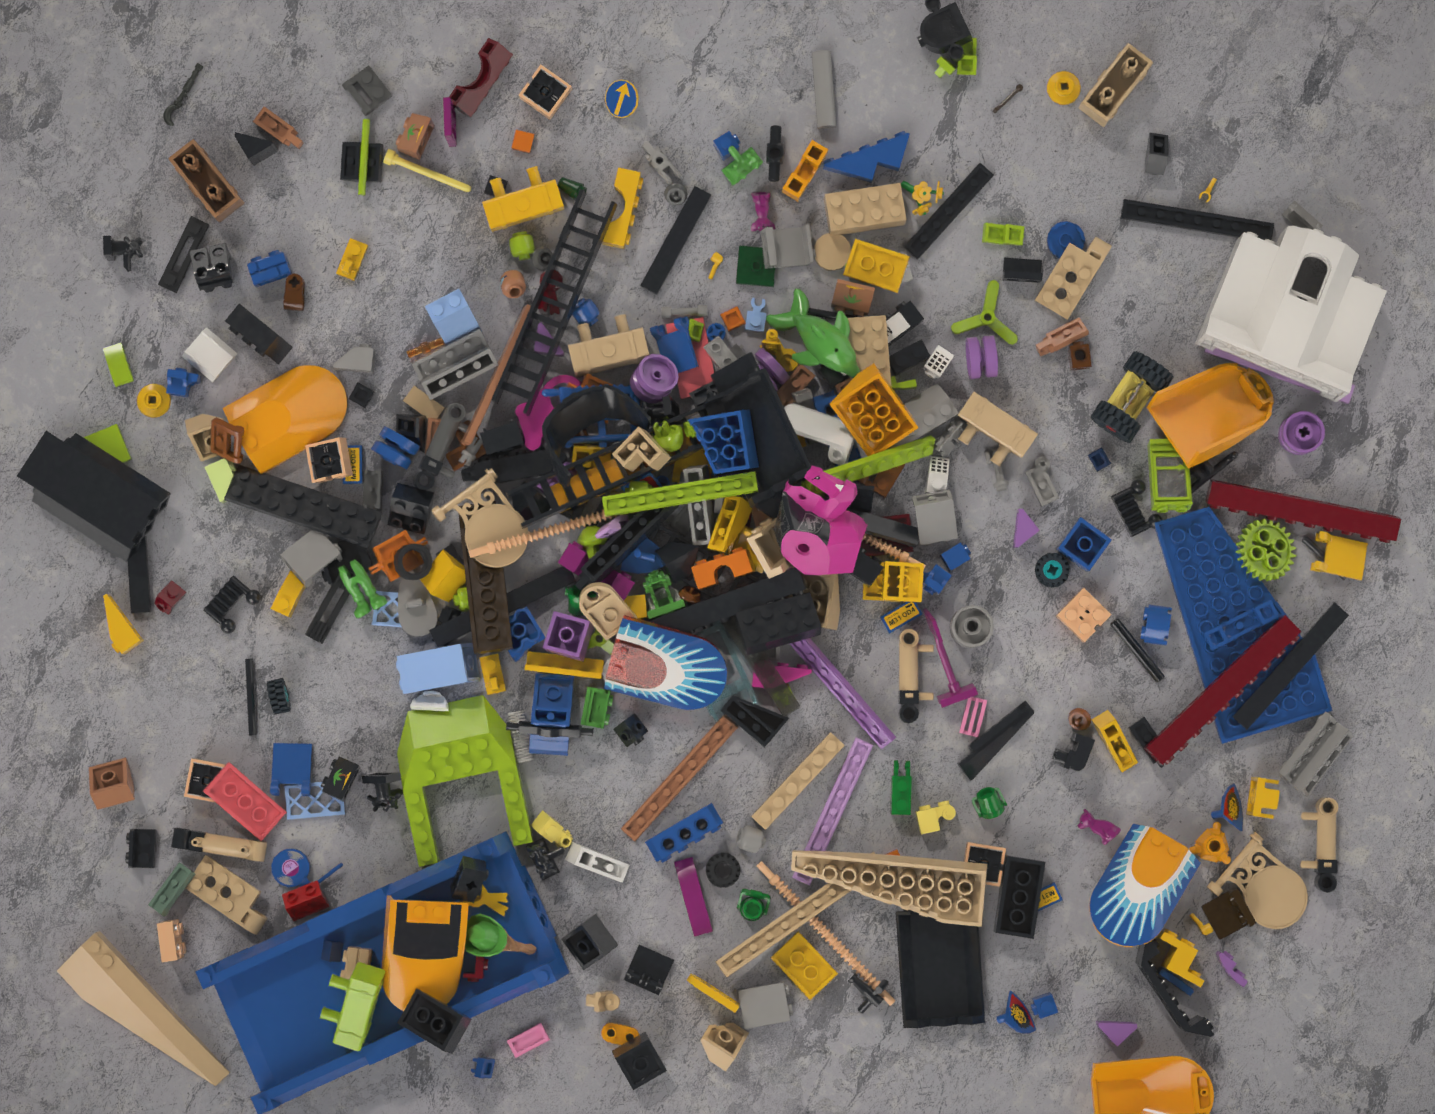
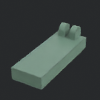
[148,862,195,917]

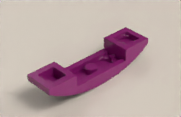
[674,857,713,937]

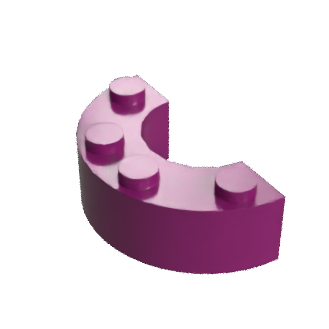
[557,541,635,600]

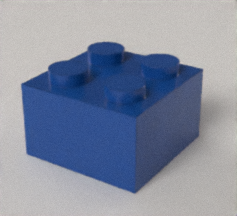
[1056,517,1112,572]

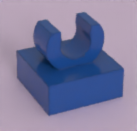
[471,1057,495,1078]

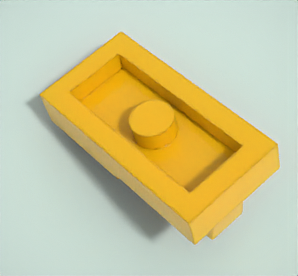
[336,238,368,281]
[479,654,506,695]

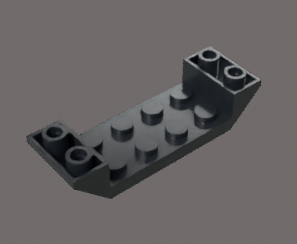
[1135,939,1214,1037]

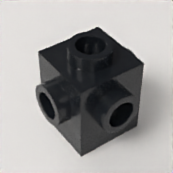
[613,713,648,747]

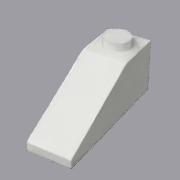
[565,842,630,883]

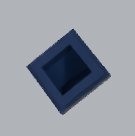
[1088,447,1112,472]
[321,940,343,962]

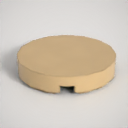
[814,233,851,271]

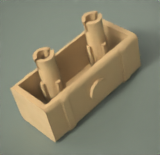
[1079,43,1153,127]
[568,314,649,378]
[957,392,1038,467]

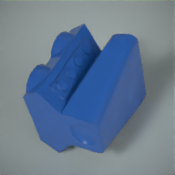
[508,607,545,662]

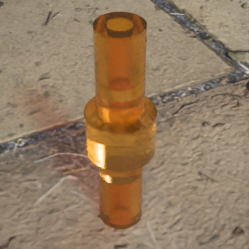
[406,337,445,358]

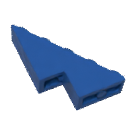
[823,131,910,183]

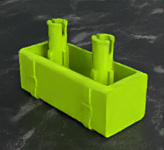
[320,962,385,1051]

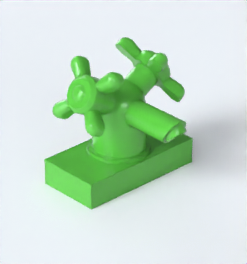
[721,146,763,186]

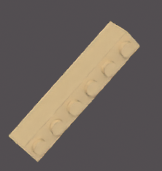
[751,732,845,830]

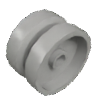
[949,605,994,648]

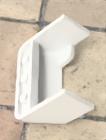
[784,403,855,465]

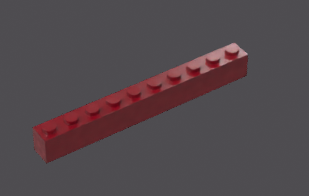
[1205,479,1402,543]
[1144,615,1302,765]

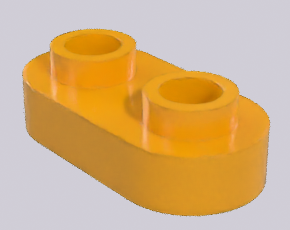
[601,1022,640,1045]

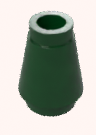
[557,177,587,201]

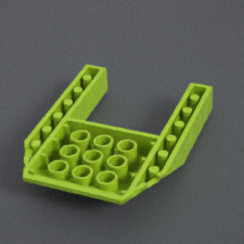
[397,695,534,867]

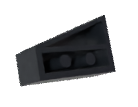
[225,303,293,365]
[720,695,789,748]

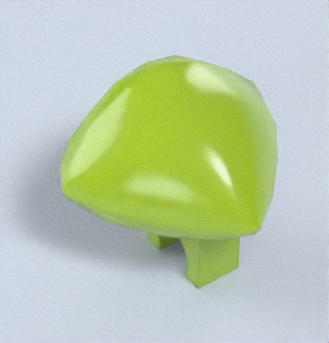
[653,421,684,452]
[577,525,609,559]

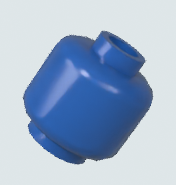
[572,298,600,327]

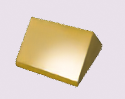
[420,549,466,603]

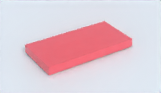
[666,317,714,399]
[203,762,287,841]

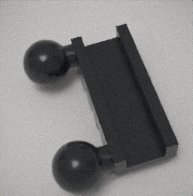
[1111,479,1163,537]
[203,575,261,634]

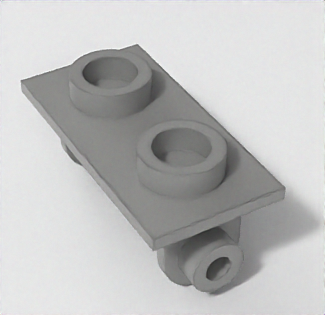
[1282,200,1323,230]
[934,419,966,457]

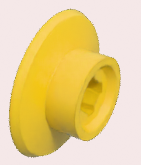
[1047,71,1081,105]
[137,384,171,418]

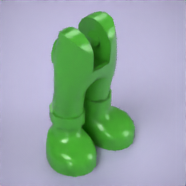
[338,559,388,619]

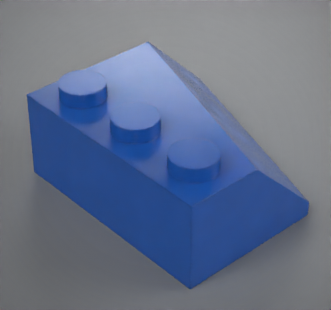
[688,410,759,474]

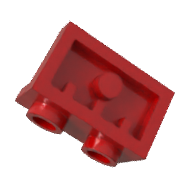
[282,880,329,922]

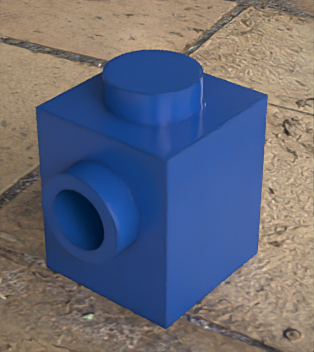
[713,131,741,161]
[1030,992,1058,1019]

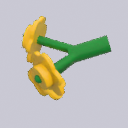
[901,181,944,216]

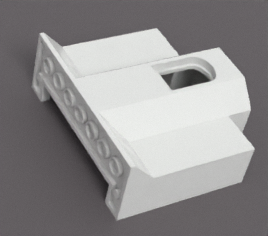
[1195,226,1387,402]

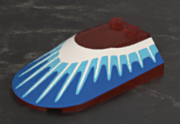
[604,615,728,710]

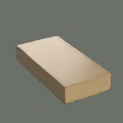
[403,386,445,419]

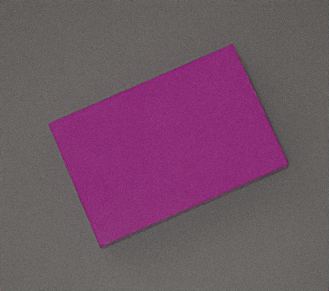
[443,97,457,147]

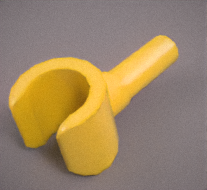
[1199,178,1217,203]
[708,252,723,279]
[1189,913,1213,936]

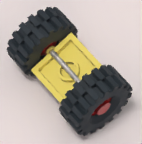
[1090,351,1174,443]

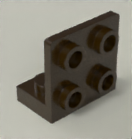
[1201,888,1257,940]

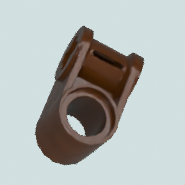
[283,273,305,311]

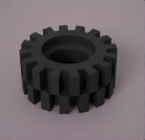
[706,852,740,888]

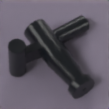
[848,973,889,1013]

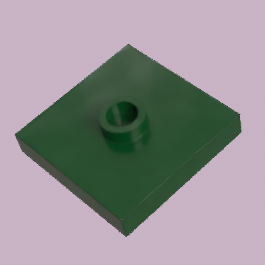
[736,246,775,288]

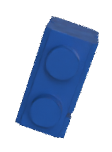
[247,250,292,288]

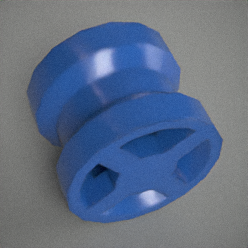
[707,323,726,342]

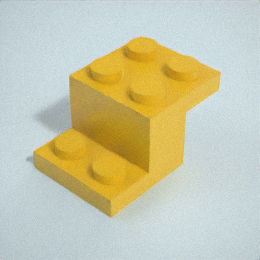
[862,561,924,602]
[1157,928,1204,987]

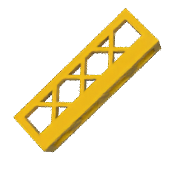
[524,651,604,679]

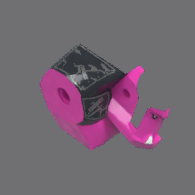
[774,466,867,575]

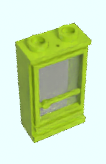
[1147,439,1193,513]

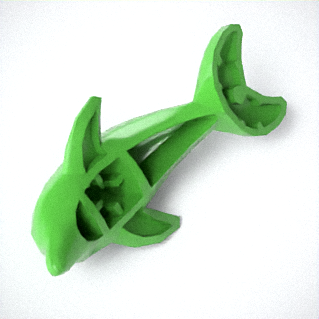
[766,289,861,378]

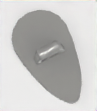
[398,570,437,637]

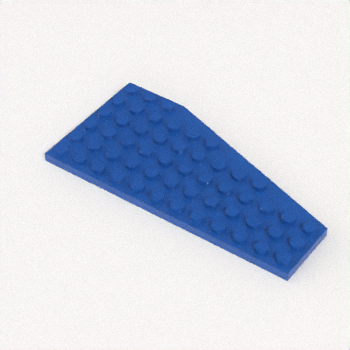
[1154,507,1333,744]

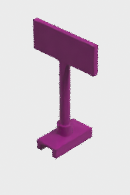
[923,608,978,708]

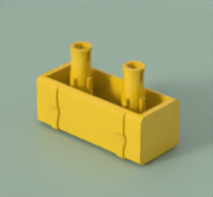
[482,166,565,232]

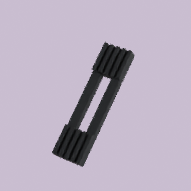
[158,216,209,293]
[305,570,356,644]

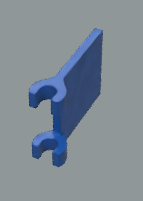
[650,316,699,373]
[270,743,312,796]

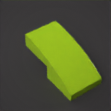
[957,38,977,75]
[982,223,1024,246]
[103,343,134,387]
[891,376,917,390]

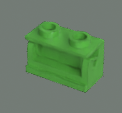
[581,686,614,729]

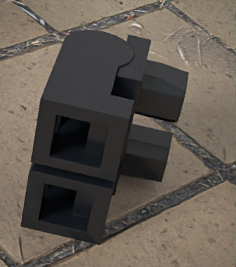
[190,243,233,293]
[1052,732,1095,771]

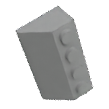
[888,383,959,449]

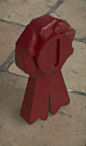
[538,269,563,315]

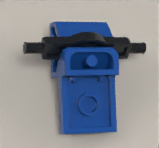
[506,673,594,756]

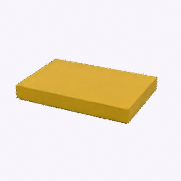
[843,239,910,293]
[770,931,838,1000]

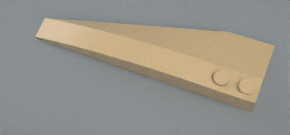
[791,850,988,927]
[57,931,230,1086]

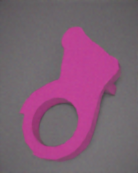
[514,375,582,451]

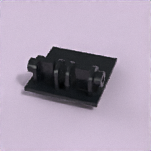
[624,944,674,995]

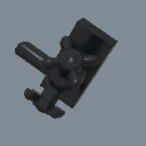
[103,236,143,272]
[362,772,404,812]
[526,837,565,881]

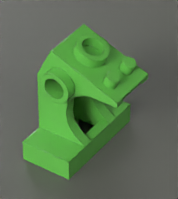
[643,570,686,620]

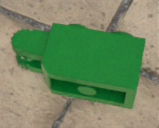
[890,760,912,815]

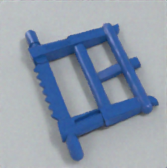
[542,384,640,448]

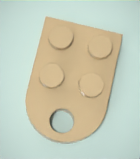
[579,582,637,641]

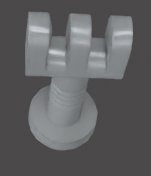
[984,449,1009,491]

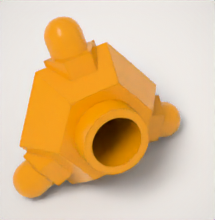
[1189,822,1231,864]

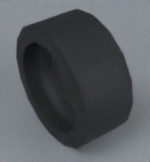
[394,544,433,580]

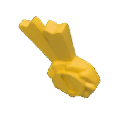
[759,338,799,372]
[468,885,508,916]

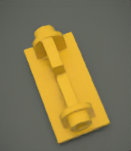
[761,329,781,353]

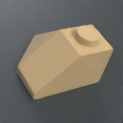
[185,414,224,462]
[701,1023,749,1071]

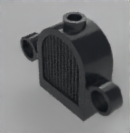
[917,0,973,61]

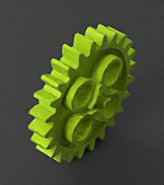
[1236,519,1296,581]

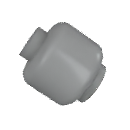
[736,825,766,853]

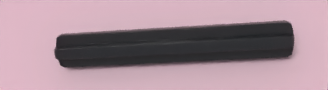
[1110,618,1165,682]

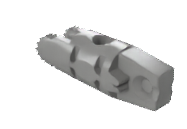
[642,141,682,185]

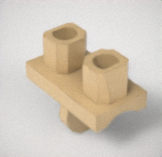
[586,990,620,1012]

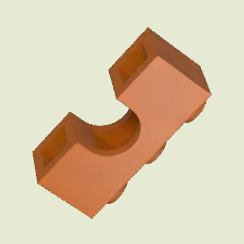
[691,547,756,589]

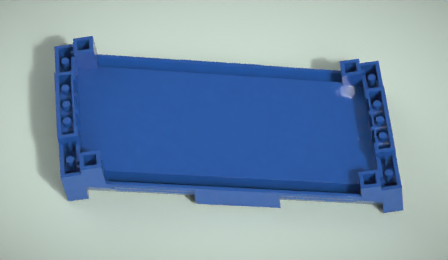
[195,831,570,1114]

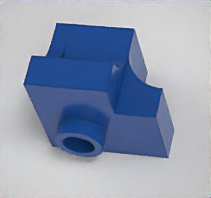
[166,368,201,397]
[923,564,952,595]

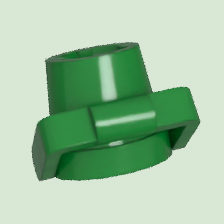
[564,585,596,616]
[971,787,1007,819]
[737,889,771,921]

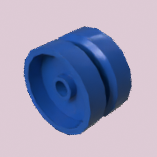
[371,426,420,470]

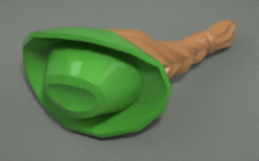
[465,914,537,957]

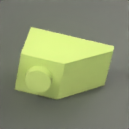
[205,458,237,503]

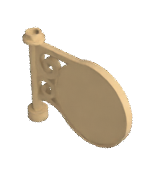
[431,468,528,568]
[1207,832,1308,929]

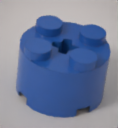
[1140,604,1172,646]

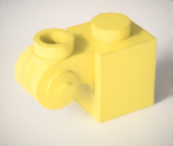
[915,800,956,835]
[531,810,573,849]

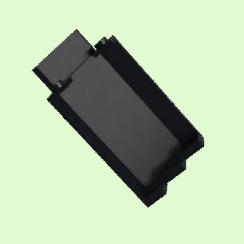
[703,352,811,508]
[17,431,171,562]
[895,909,985,1028]

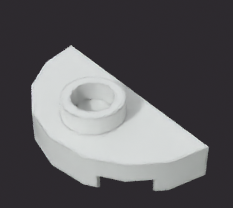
[410,690,449,711]

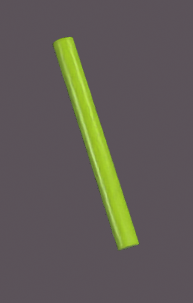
[358,119,370,196]

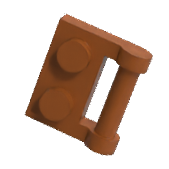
[210,417,244,463]
[857,464,905,498]

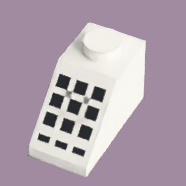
[923,345,954,379]
[925,456,949,494]

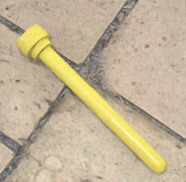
[383,149,471,192]

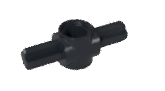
[766,125,784,182]

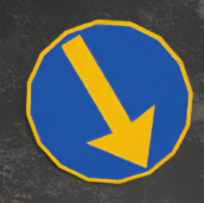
[605,80,639,118]

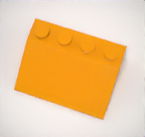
[830,363,918,456]

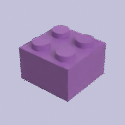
[543,611,594,662]

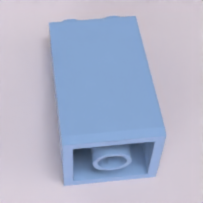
[425,289,482,345]
[396,643,481,694]

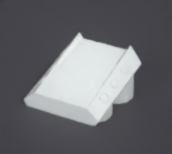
[182,328,238,382]

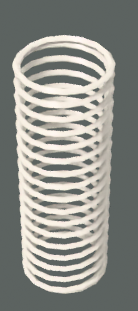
[508,710,534,763]

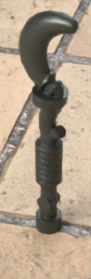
[163,63,203,126]

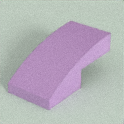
[595,514,629,539]

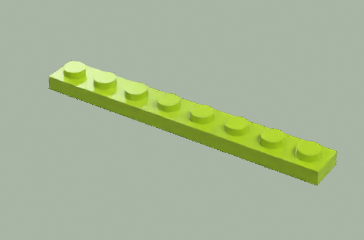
[806,435,935,494]
[602,471,758,517]

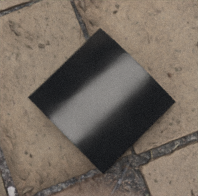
[340,142,384,183]

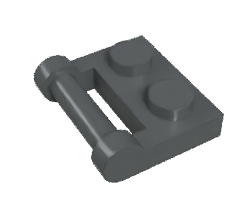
[342,65,392,116]

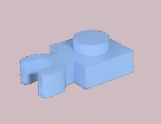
[745,298,766,333]

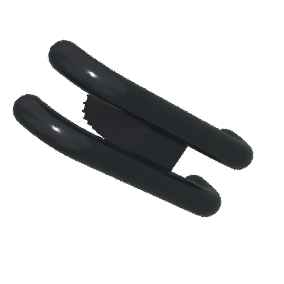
[1167,451,1238,497]

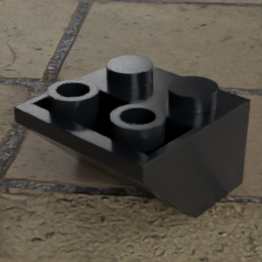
[387,483,434,535]

